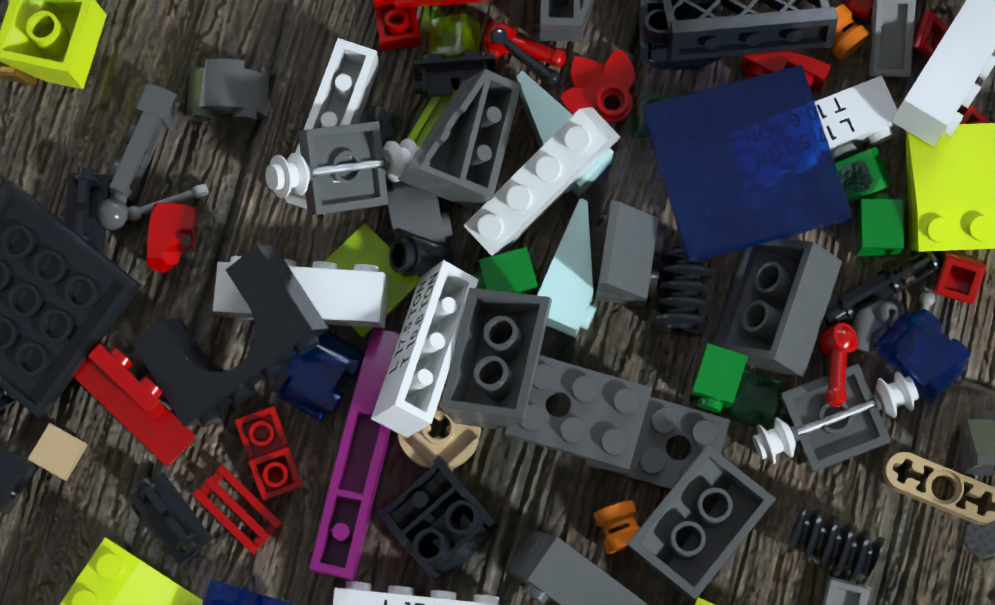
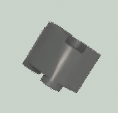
[186,58,269,123]
[386,178,453,245]

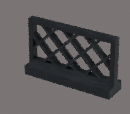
[660,0,838,62]

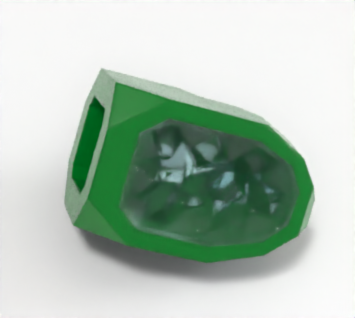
[817,146,891,203]

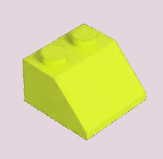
[0,0,107,89]

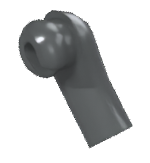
[852,300,899,354]

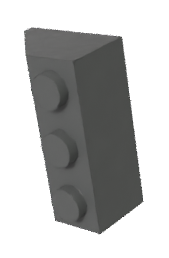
[713,236,842,378]
[441,287,552,429]
[627,445,776,603]

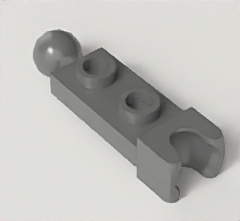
[96,83,182,230]

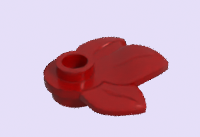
[560,49,635,124]

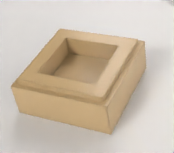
[28,423,88,481]

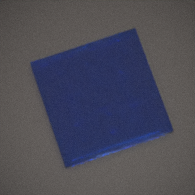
[642,65,852,263]

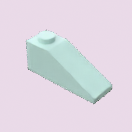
[517,71,614,197]
[537,198,597,338]

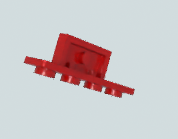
[74,343,196,466]

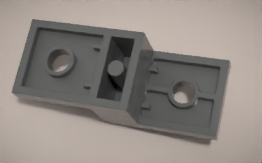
[505,355,730,491]

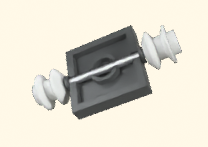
[265,121,419,215]
[752,364,919,473]

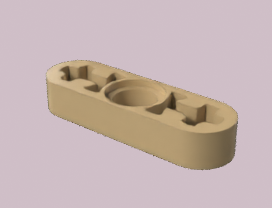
[882,452,995,525]

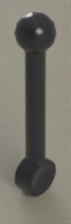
[490,28,560,85]

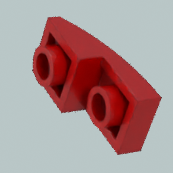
[374,0,421,52]
[739,51,832,92]
[235,405,303,501]

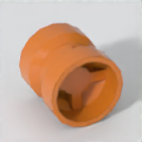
[832,4,871,61]
[593,500,641,554]

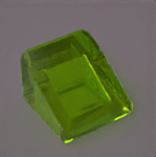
[429,13,480,58]

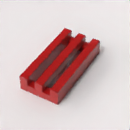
[192,464,283,555]

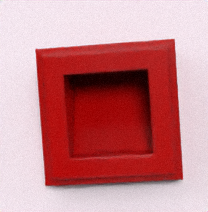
[933,250,987,305]

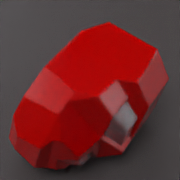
[146,202,197,273]

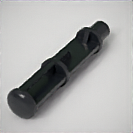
[823,251,939,327]

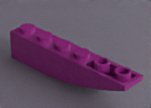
[309,328,400,581]

